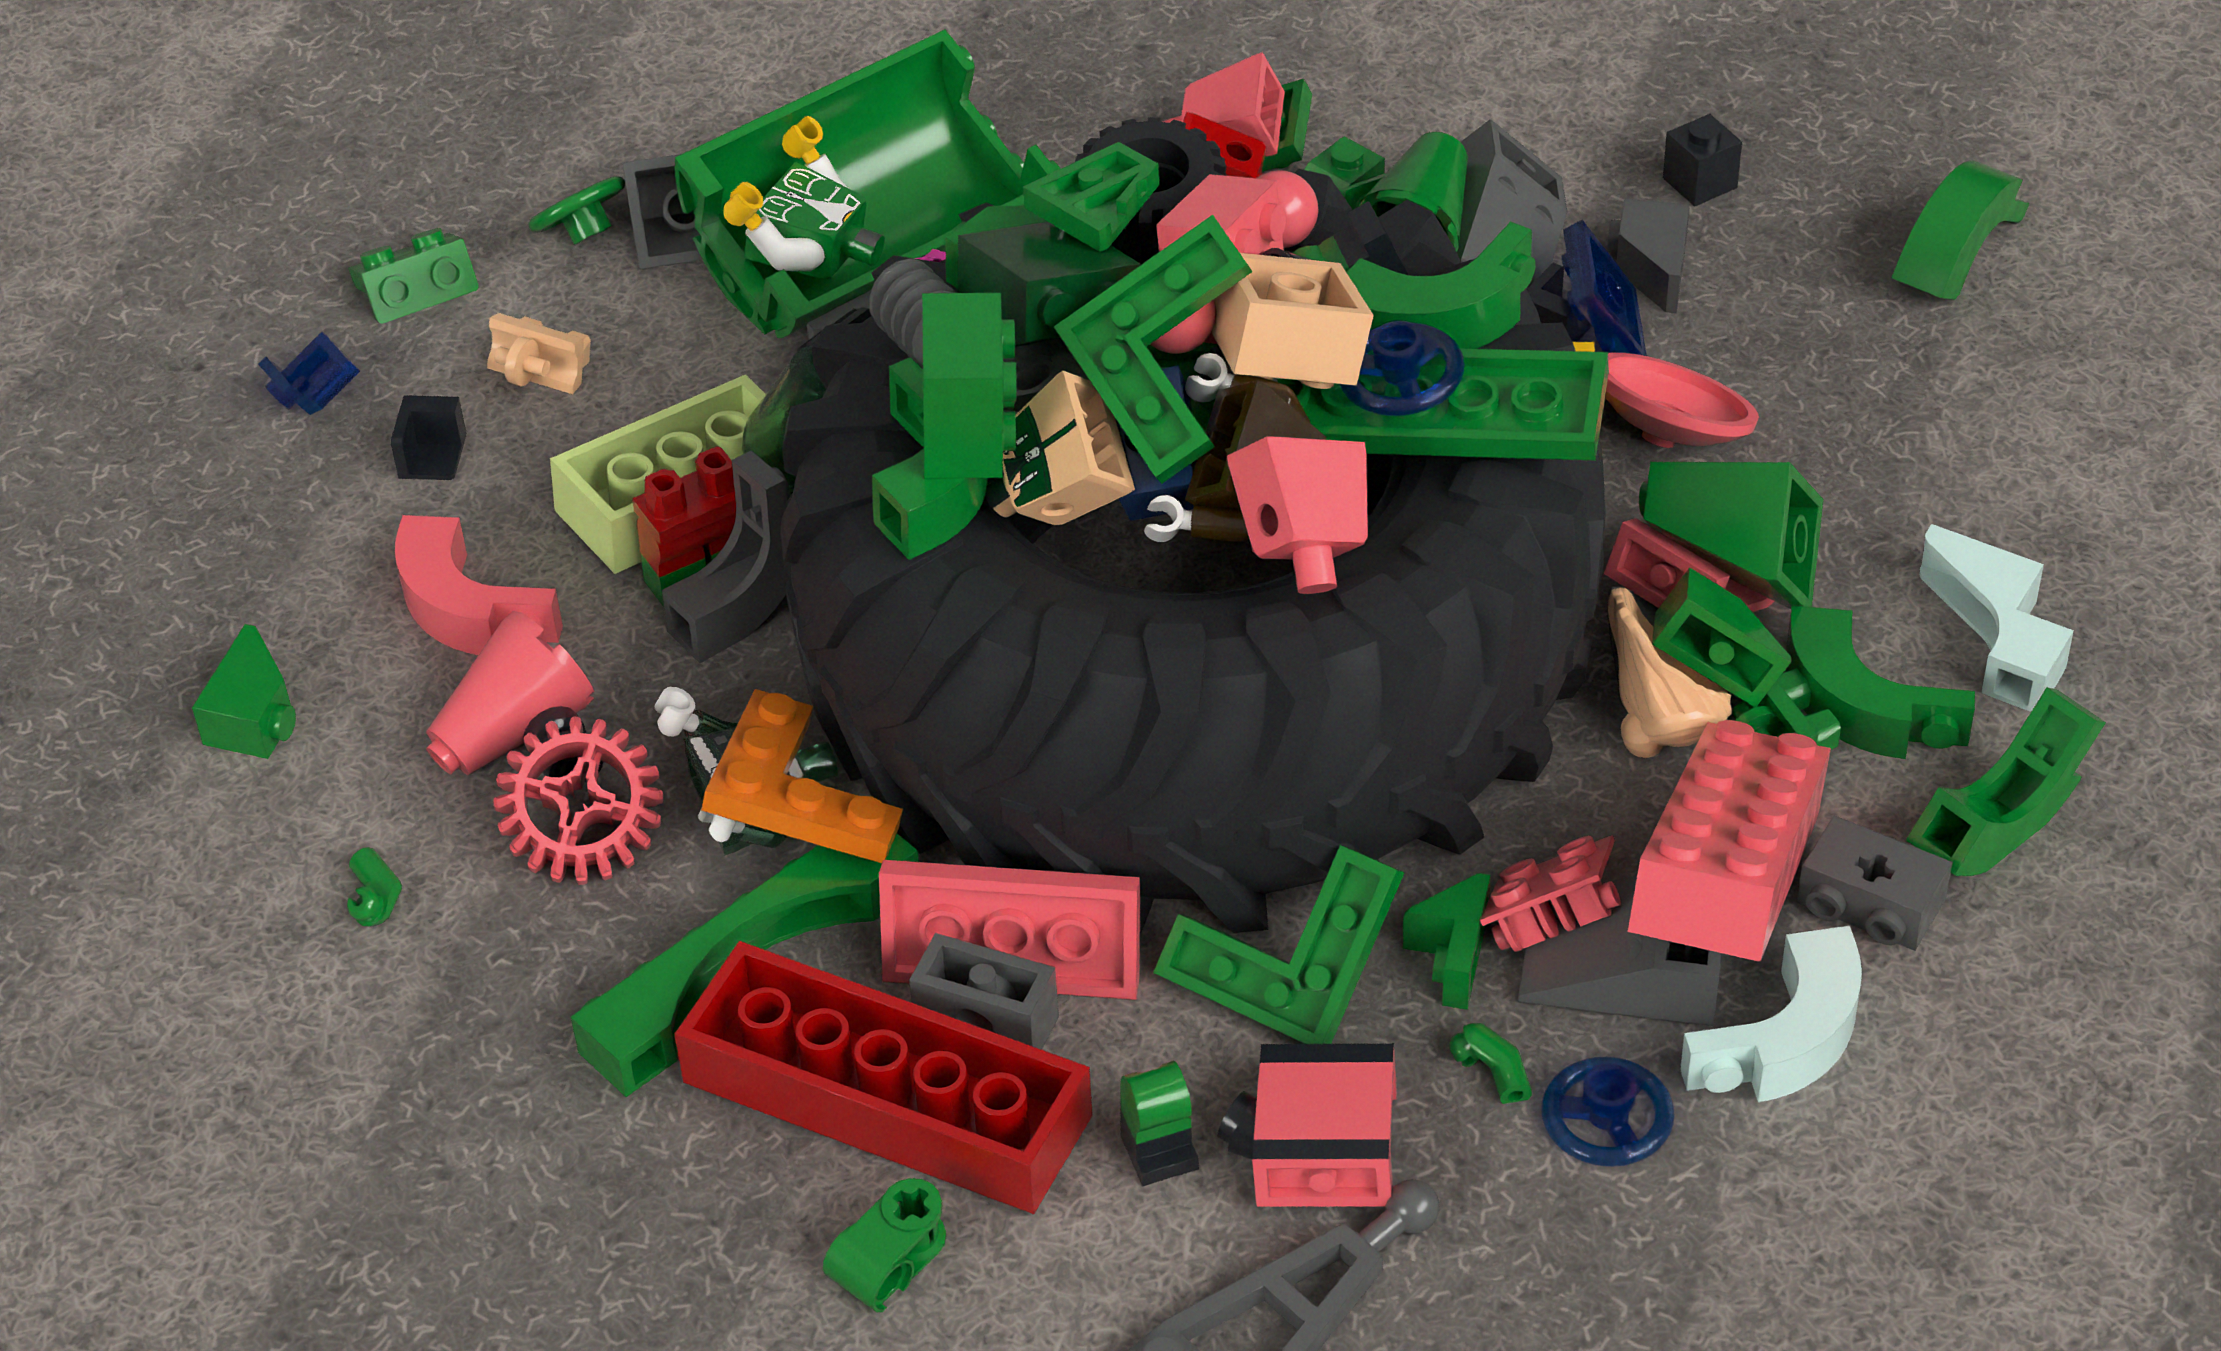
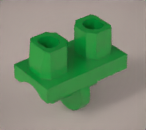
[1732,668,1841,750]

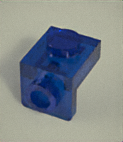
[258,332,360,415]

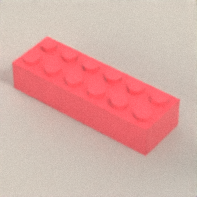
[1628,720,1831,962]

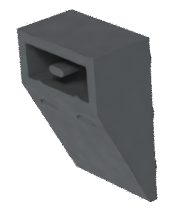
[1457,119,1568,289]
[1518,875,1722,1026]

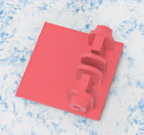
[1480,835,1621,952]

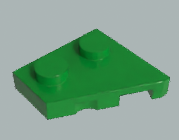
[1023,142,1159,252]

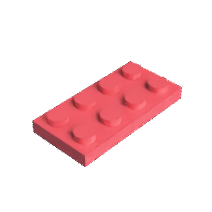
[879,860,1140,1000]

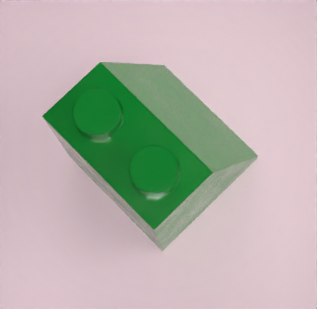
[1639,462,1824,609]

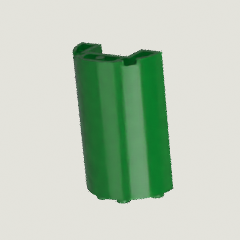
[675,29,1061,339]

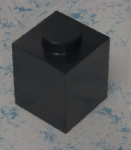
[1663,114,1742,207]

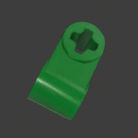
[823,1178,947,1313]

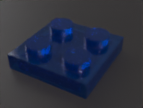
[1561,220,1647,356]

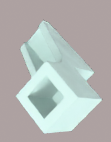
[1919,524,2074,712]

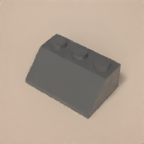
[622,154,703,270]

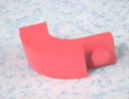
[395,515,563,655]

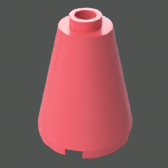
[426,611,594,775]

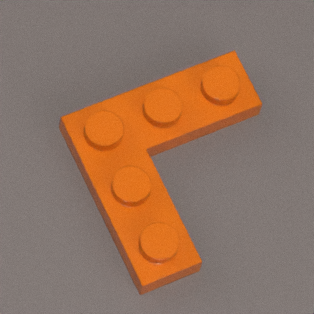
[701,689,903,863]

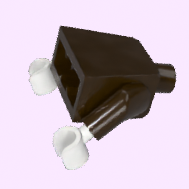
[1144,353,1327,542]

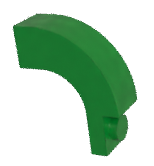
[1891,160,2030,300]
[1346,221,1536,349]
[872,357,988,560]
[1786,606,1975,759]
[1906,687,2106,876]

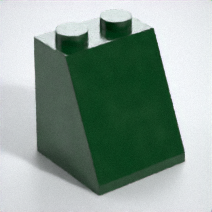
[958,222,1140,347]

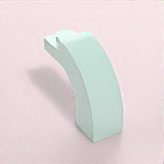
[1680,926,1862,1102]

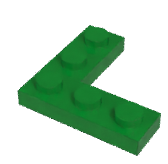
[1054,215,1252,484]
[1153,845,1405,1044]

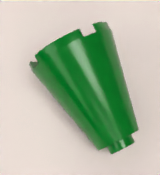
[1355,132,1468,252]

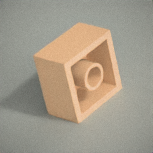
[1211,253,1374,389]

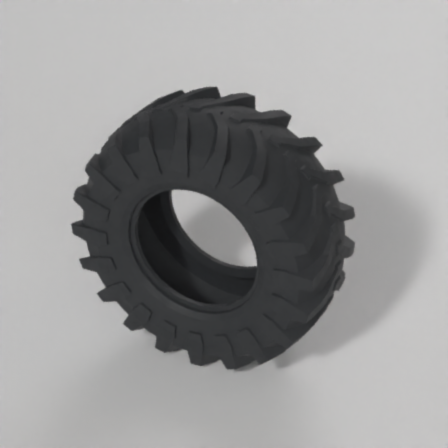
[780,169,1606,933]

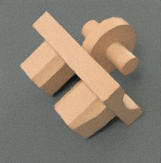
[487,313,591,394]

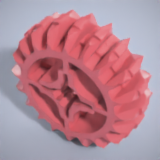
[493,717,664,885]

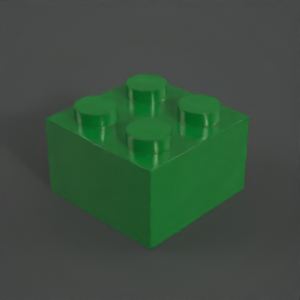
[922,293,1016,478]

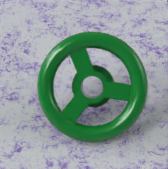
[528,176,626,245]

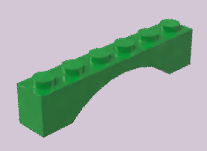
[571,833,919,1097]

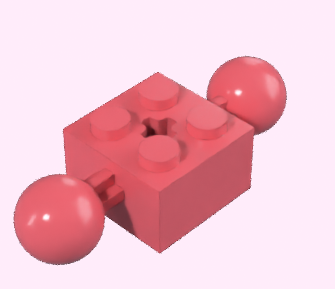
[1150,170,1318,354]

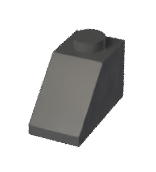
[1607,199,1690,313]

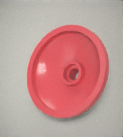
[1605,352,1759,448]

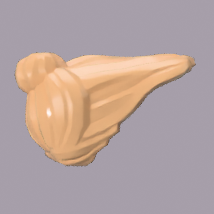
[1608,587,1732,758]

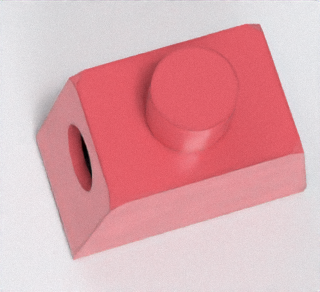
[1162,52,1285,157]
[1227,436,1368,594]

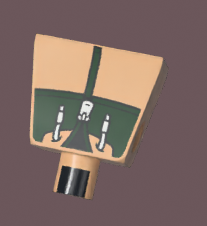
[986,371,1135,525]

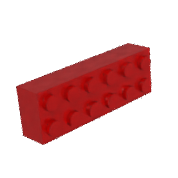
[674,941,1093,1214]

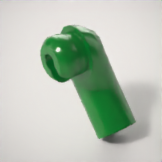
[347,847,402,927]
[1449,1023,1532,1104]

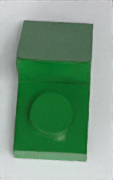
[1403,873,1491,1010]

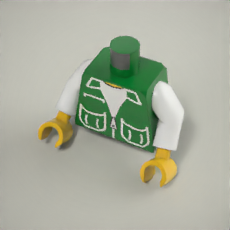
[723,116,885,279]

